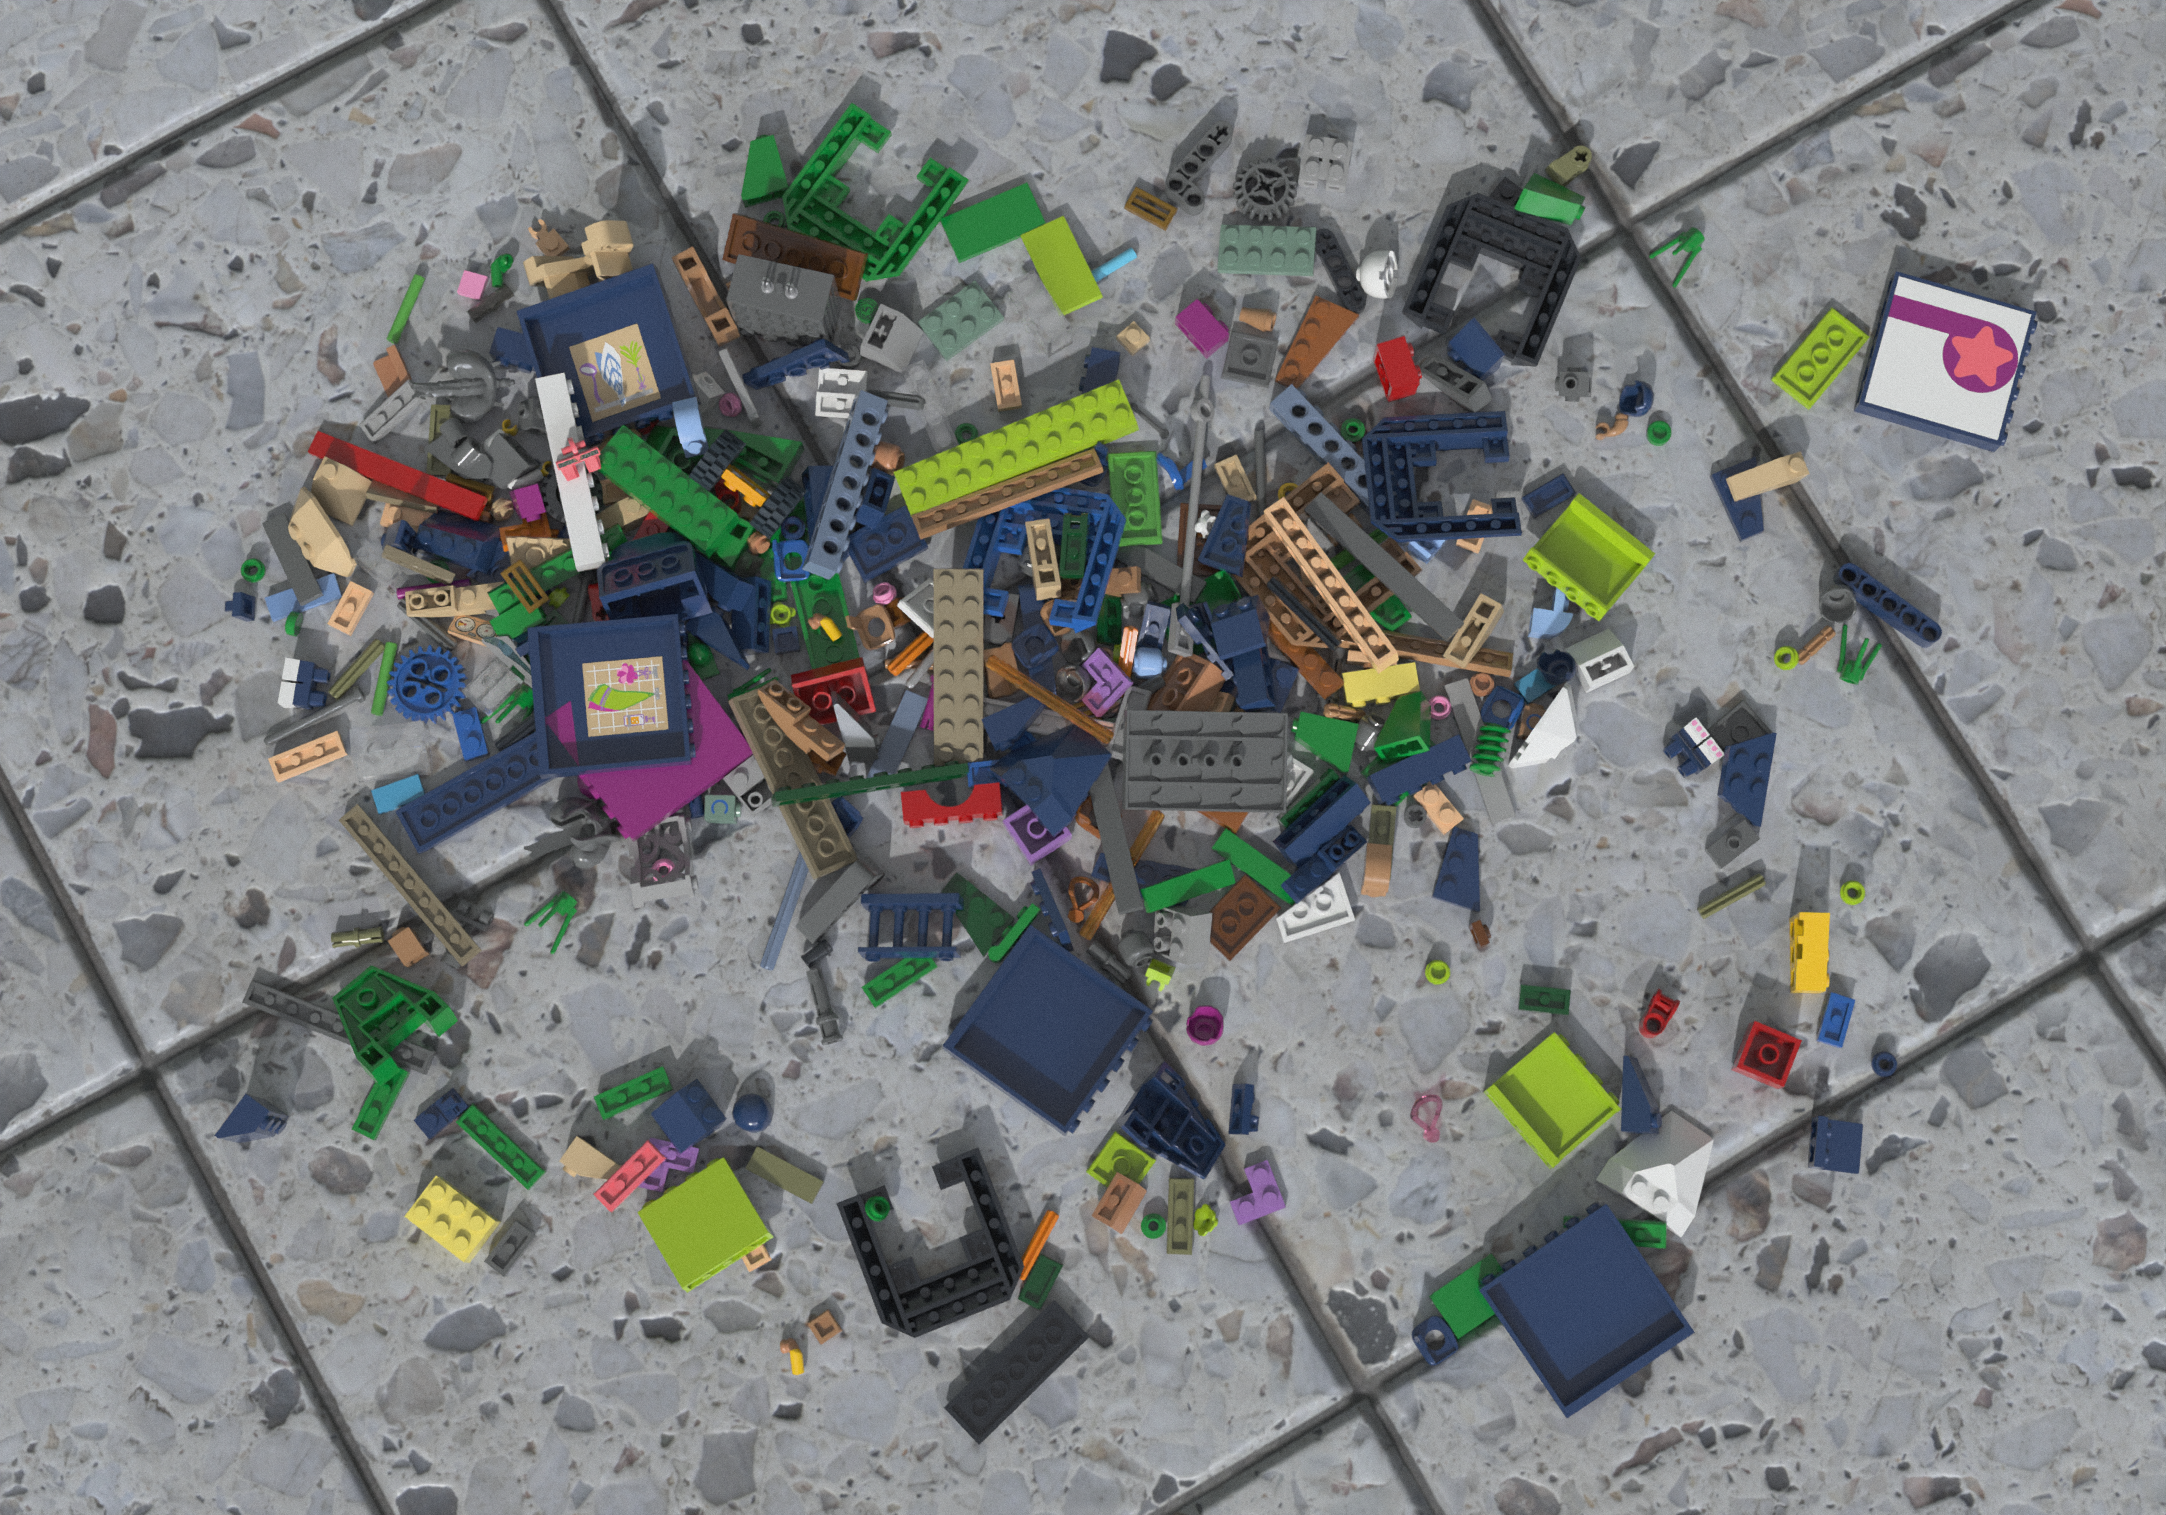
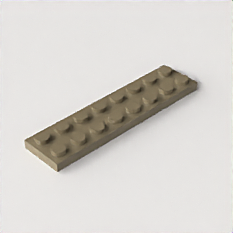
[933,568,984,765]
[728,688,858,880]

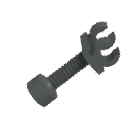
[441,900,494,970]

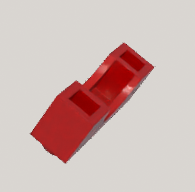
[901,783,1003,828]

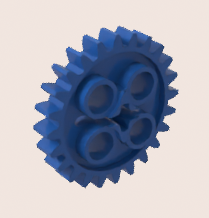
[387,645,468,725]

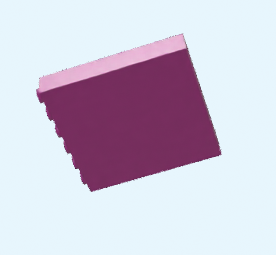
[546,660,754,842]

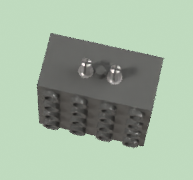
[726,254,842,347]

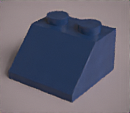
[1447,317,1505,381]
[1211,595,1270,660]
[651,1079,727,1154]

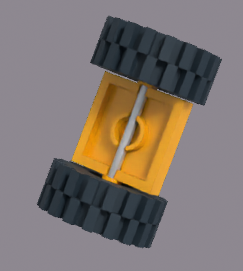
[689,429,806,539]

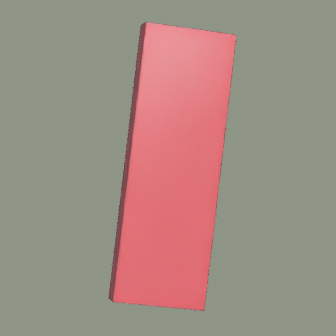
[593,1140,667,1213]

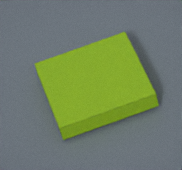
[1086,1131,1156,1188]

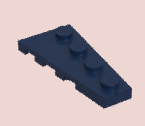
[742,339,850,390]

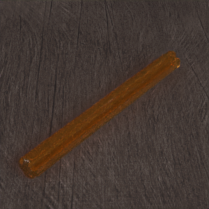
[985,654,1114,744]
[1079,810,1165,940]

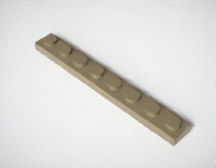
[339,804,482,966]

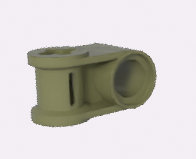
[1545,146,1592,187]

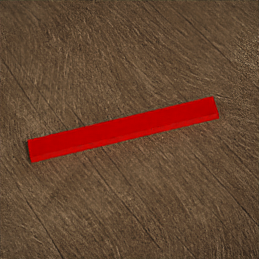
[308,431,488,521]

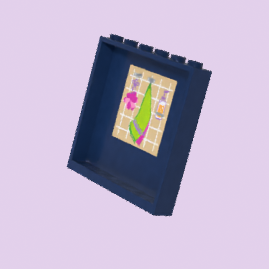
[527,614,696,779]

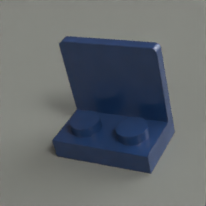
[1808,1116,1863,1174]

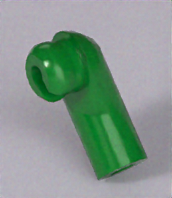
[490,253,514,288]

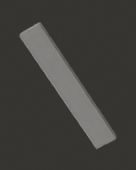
[1444,678,1516,825]

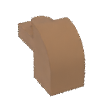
[1361,843,1392,897]

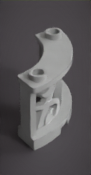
[627,812,699,908]

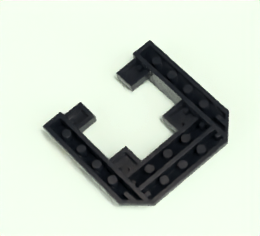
[1402,193,1582,367]
[836,1147,1025,1338]

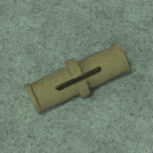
[331,926,384,948]

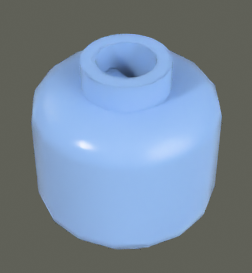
[1132,647,1167,679]

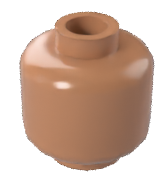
[870,441,905,475]

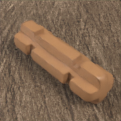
[1798,625,1836,665]
[1323,703,1366,724]

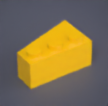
[1789,912,1830,994]

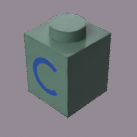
[704,795,742,824]

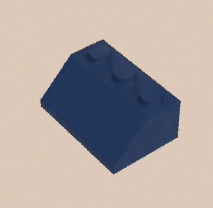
[412,510,502,573]
[214,1093,289,1143]

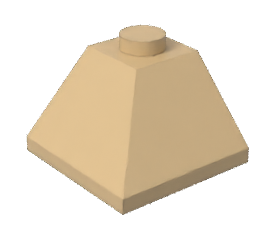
[311,456,372,526]

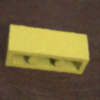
[1341,662,1420,709]

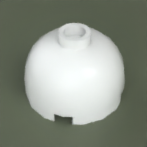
[1356,250,1398,299]

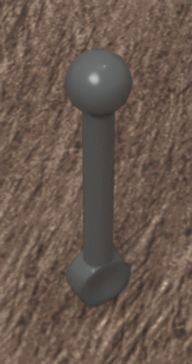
[1130,403,1169,439]

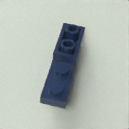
[1281,824,1367,904]

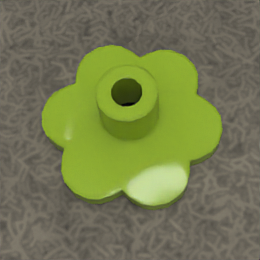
[1193,1204,1218,1236]

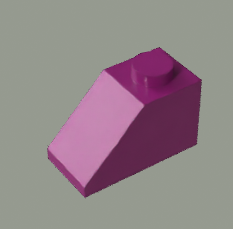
[509,484,546,522]

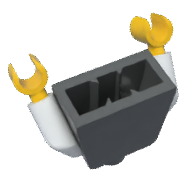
[481,419,552,490]

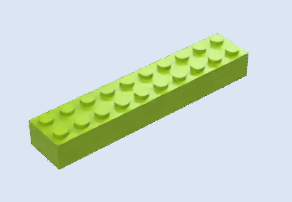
[894,379,1139,517]

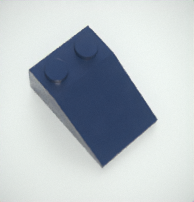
[1219,658,1299,713]

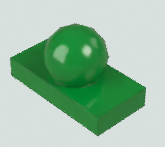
[686,633,720,681]

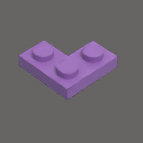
[1082,648,1133,718]
[638,1137,700,1193]
[1230,1160,1286,1226]

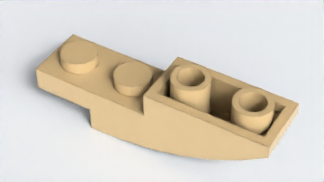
[405,581,505,617]

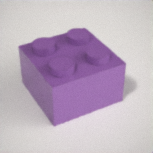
[1003,805,1072,866]

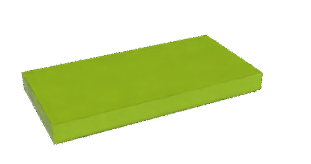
[1020,216,1103,318]
[1771,307,1870,410]

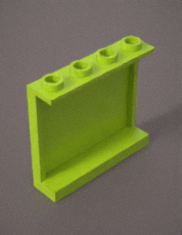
[1523,493,1655,621]
[1484,1032,1621,1169]
[637,1157,773,1293]

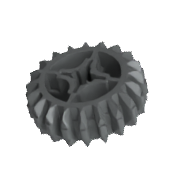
[1233,158,1297,222]

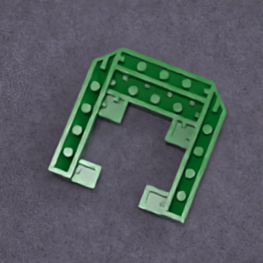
[782,103,969,282]

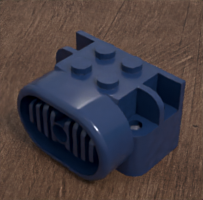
[597,532,713,621]

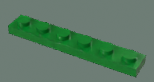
[487,523,627,615]

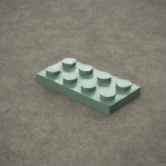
[1217,225,1317,276]

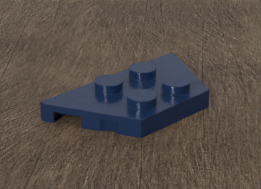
[1717,732,1777,827]

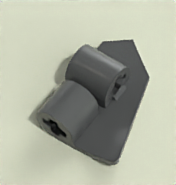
[424,418,493,479]

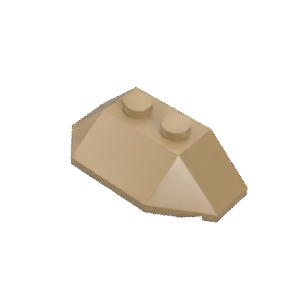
[288,486,357,577]

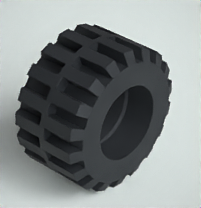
[541,468,603,525]

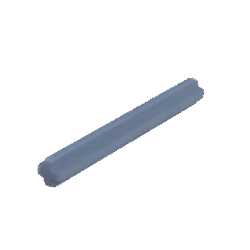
[760,852,809,971]

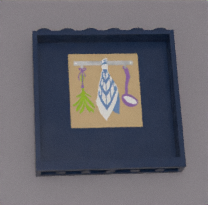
[516,263,701,445]

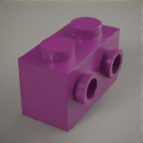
[1175,299,1229,359]

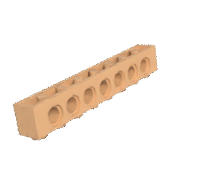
[1264,497,1399,674]

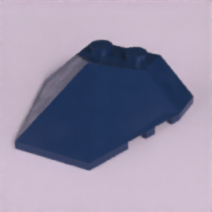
[989,721,1112,837]
[1117,1061,1226,1180]

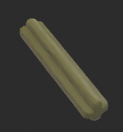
[328,639,385,700]
[1697,874,1766,919]

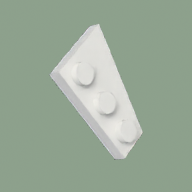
[1276,873,1355,943]

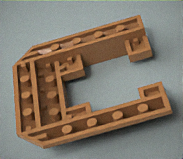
[1232,462,1422,648]

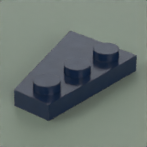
[1432,827,1480,913]

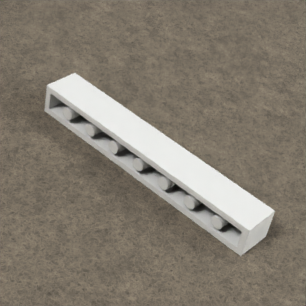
[535,373,610,572]

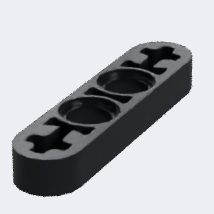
[1315,229,1366,314]

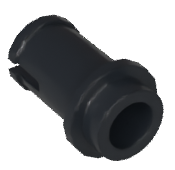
[801,939,834,969]

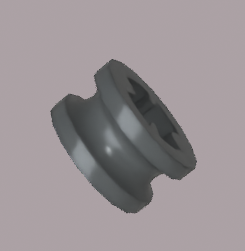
[1404,805,1427,829]

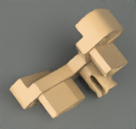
[523,220,634,299]

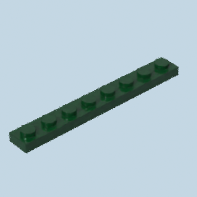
[771,761,969,807]

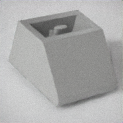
[860,304,924,374]
[723,755,773,817]
[1153,905,1212,965]

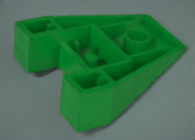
[332,965,458,1087]

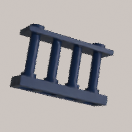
[858,893,964,962]

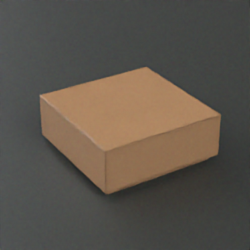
[807,1309,843,1345]

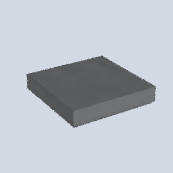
[1221,331,1278,388]
[1707,700,1772,752]

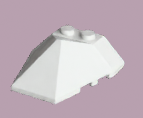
[1508,682,1577,768]
[1596,1111,1714,1238]

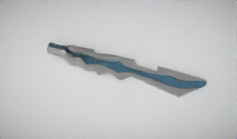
[482,636,532,688]

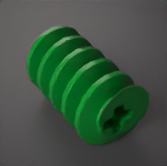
[1469,722,1511,777]

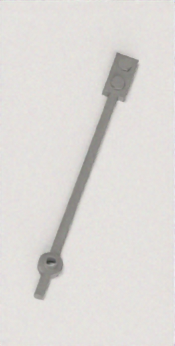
[1168,375,1215,657]

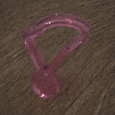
[1410,1095,1443,1143]

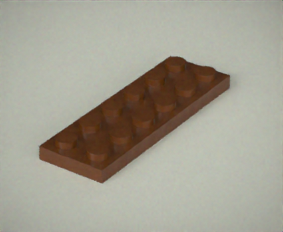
[722,213,868,301]

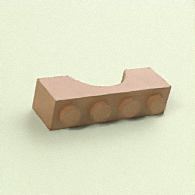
[671,247,740,347]

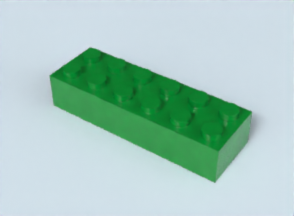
[597,425,740,558]

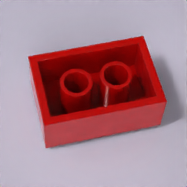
[791,657,876,725]

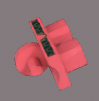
[555,437,601,481]

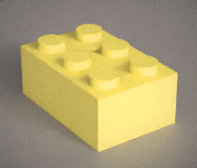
[404,1175,501,1263]

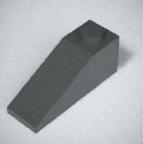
[1419,352,1492,413]
[831,691,881,766]

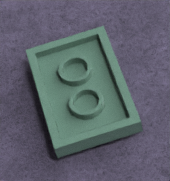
[917,281,1004,362]

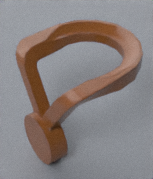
[1068,876,1099,923]

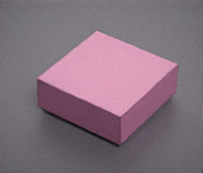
[457,270,489,301]

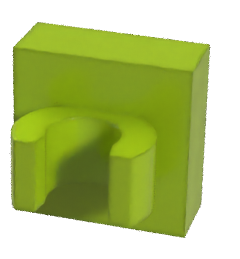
[1145,958,1176,991]

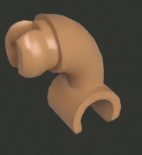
[1595,413,1629,440]

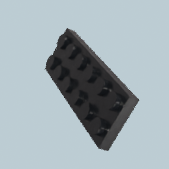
[944,1300,1089,1445]

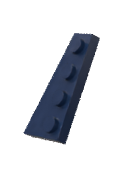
[1091,853,1196,907]

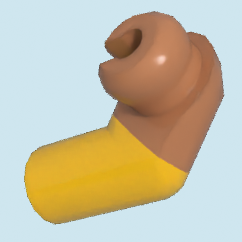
[808,613,843,642]
[780,1338,805,1375]

